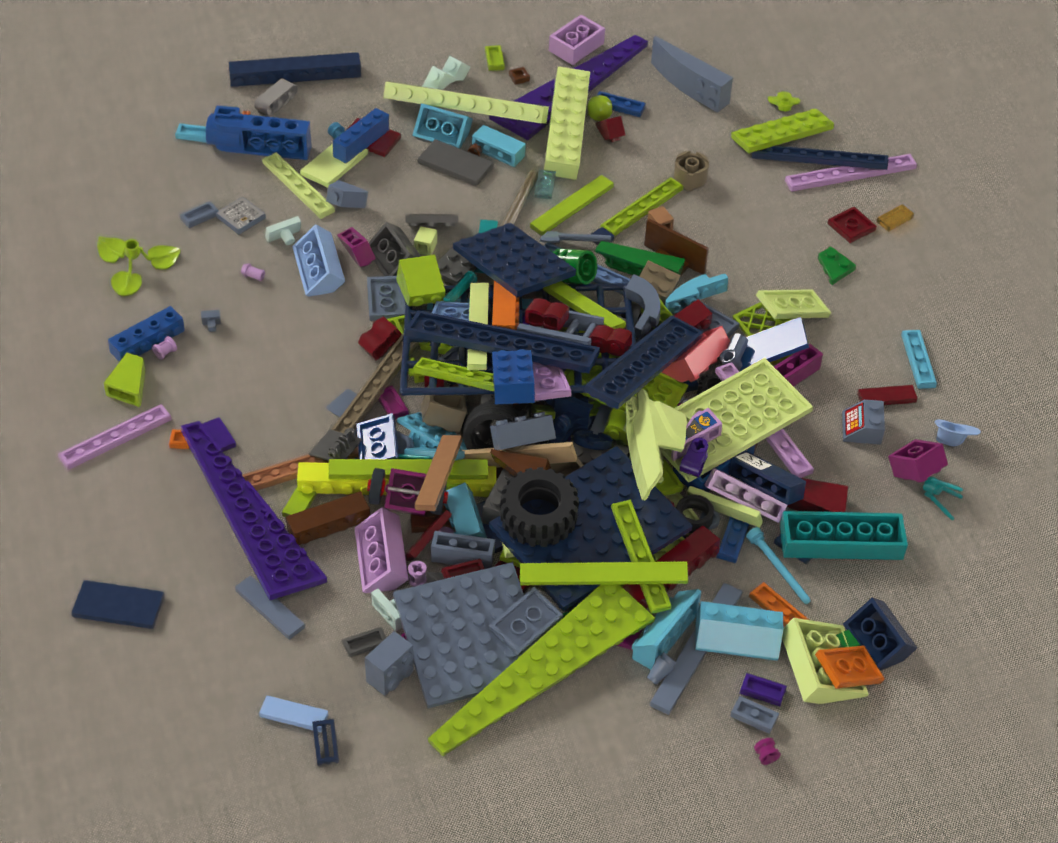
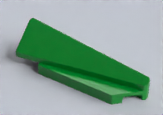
[595,241,685,276]

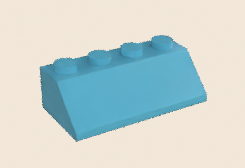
[631,589,701,670]
[695,601,783,661]

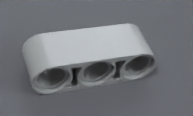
[254,79,298,116]

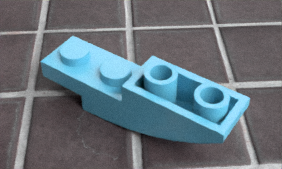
[665,273,728,314]

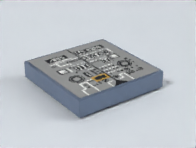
[216,197,266,235]

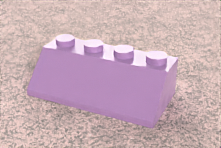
[355,507,409,593]

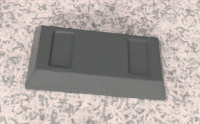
[342,627,386,657]

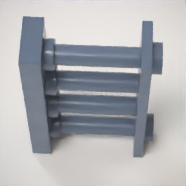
[517,310,604,345]

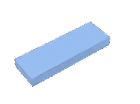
[259,696,328,732]

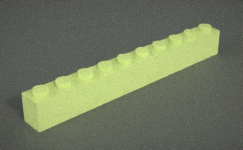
[383,82,549,124]

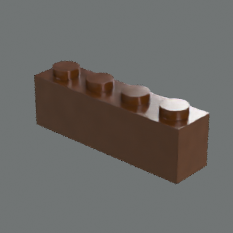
[286,491,370,545]

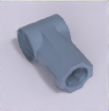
[720,334,749,371]

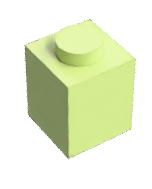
[414,226,437,256]

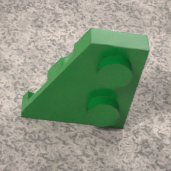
[818,246,856,285]

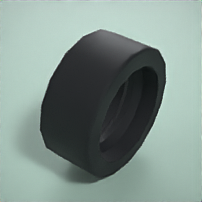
[676,494,714,533]

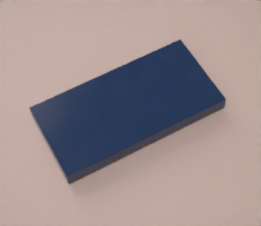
[71,580,165,629]

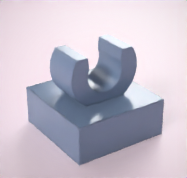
[201,309,221,332]

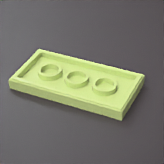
[300,144,368,188]
[756,289,831,319]

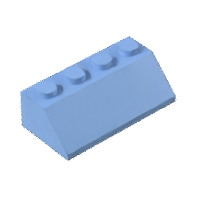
[292,224,345,297]

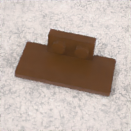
[644,219,709,277]

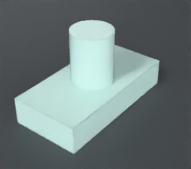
[265,216,301,246]
[371,589,402,632]

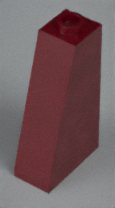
[787,478,848,512]

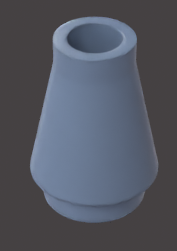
[647,652,677,685]

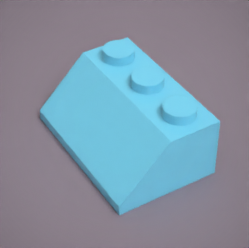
[412,103,473,149]

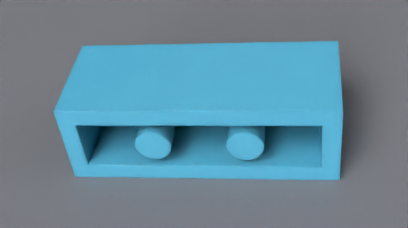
[472,125,526,167]
[444,482,487,538]

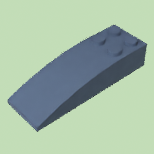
[651,36,733,112]

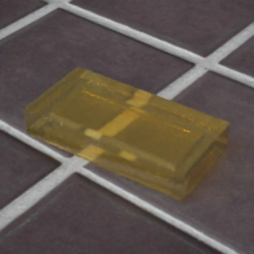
[876,204,914,232]

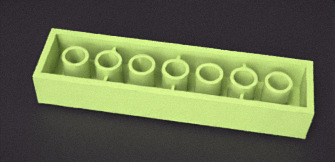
[543,66,590,180]

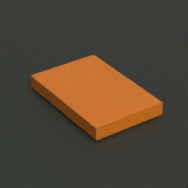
[815,646,885,689]

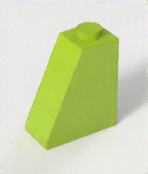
[104,353,145,407]

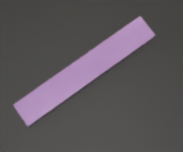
[58,404,172,470]

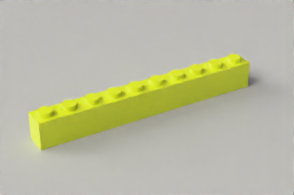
[297,462,496,497]

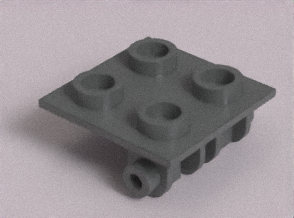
[309,428,362,461]

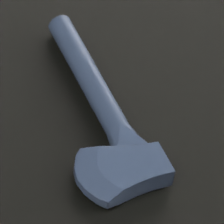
[540,231,611,243]

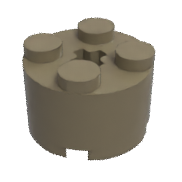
[673,151,709,191]

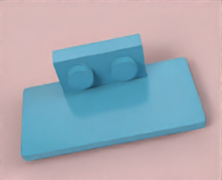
[396,412,468,451]

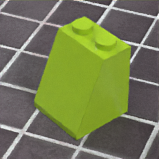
[396,254,446,306]

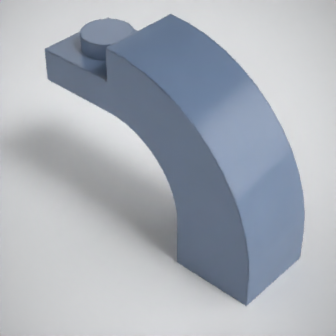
[625,274,660,339]

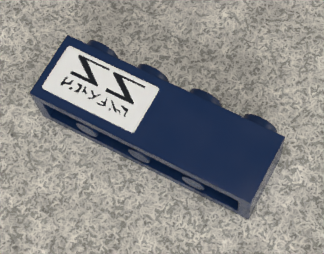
[729,451,806,505]

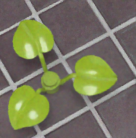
[97,236,181,296]

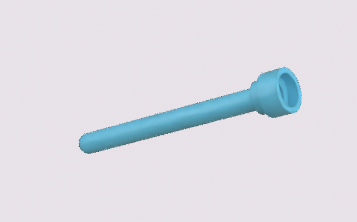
[746,527,810,604]

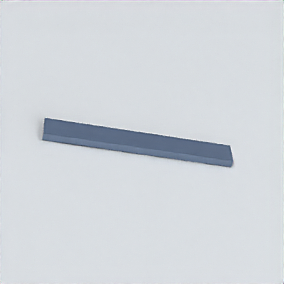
[650,583,743,715]

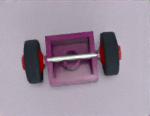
[367,468,449,516]

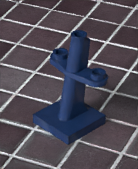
[547,396,593,444]

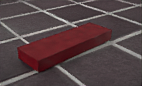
[857,385,918,405]
[405,510,452,561]

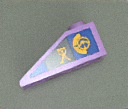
[671,408,722,461]

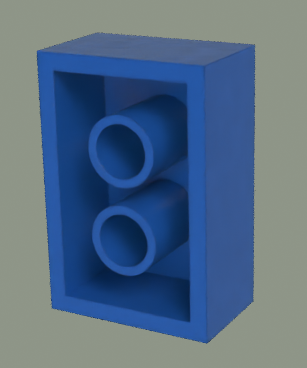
[492,349,535,404]

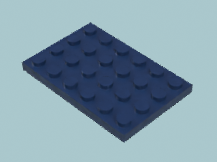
[453,223,576,297]

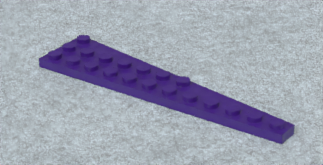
[489,35,648,141]
[181,421,327,601]

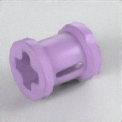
[152,336,177,360]
[408,561,427,587]

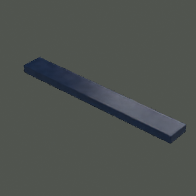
[752,146,888,170]

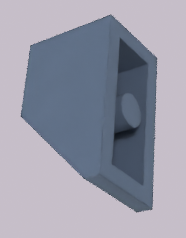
[326,180,369,208]

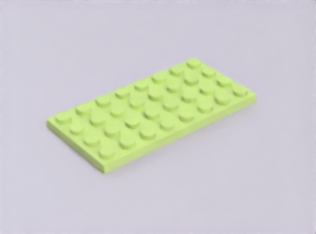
[660,358,813,483]

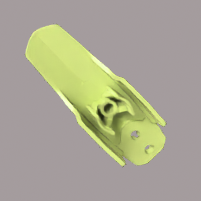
[626,389,686,500]

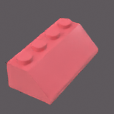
[662,326,730,383]

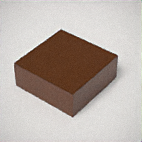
[509,67,530,85]

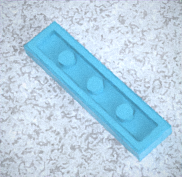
[901,330,937,389]

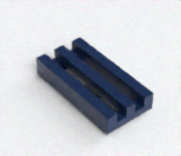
[312,719,339,766]

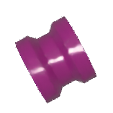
[754,738,781,765]

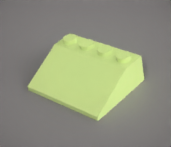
[782,618,869,704]

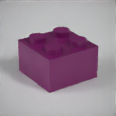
[888,439,948,482]

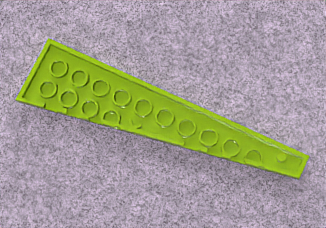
[428,584,655,756]

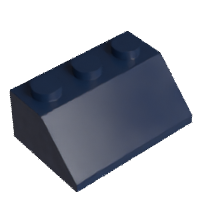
[843,597,917,671]

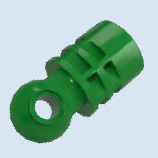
[550,248,597,285]

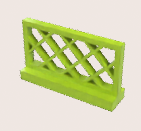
[733,302,794,366]

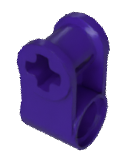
[679,438,708,478]

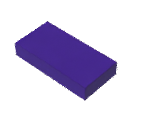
[202,417,236,452]
[739,673,787,707]

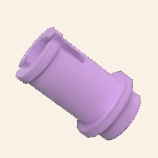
[241,263,265,281]

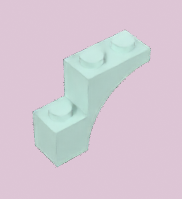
[422,56,471,90]

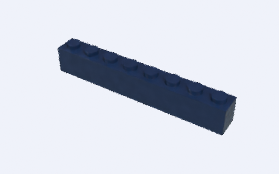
[228,52,361,87]

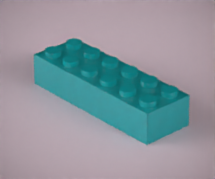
[779,511,908,560]

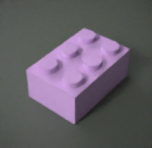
[549,15,605,65]

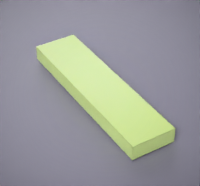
[687,486,763,528]

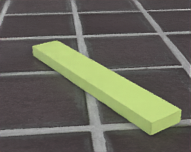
[262,152,335,219]

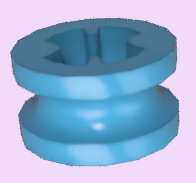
[328,122,345,139]

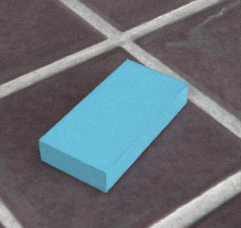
[175,123,206,142]

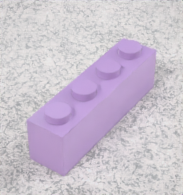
[705,468,787,523]

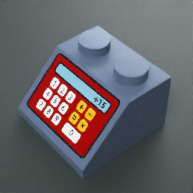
[842,400,885,445]

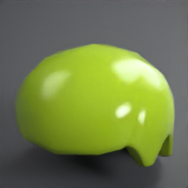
[588,95,612,121]

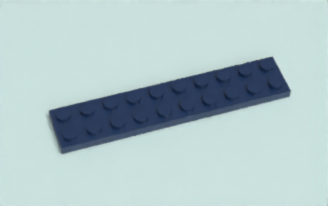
[405,310,600,373]
[584,315,703,409]

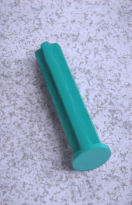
[443,271,478,302]

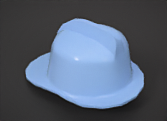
[935,419,981,447]

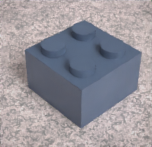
[365,631,414,696]

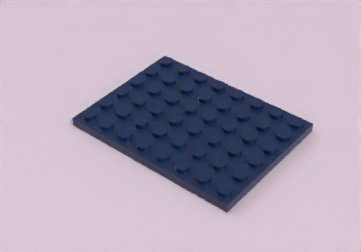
[489,446,693,611]

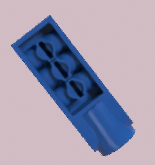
[205,105,312,160]

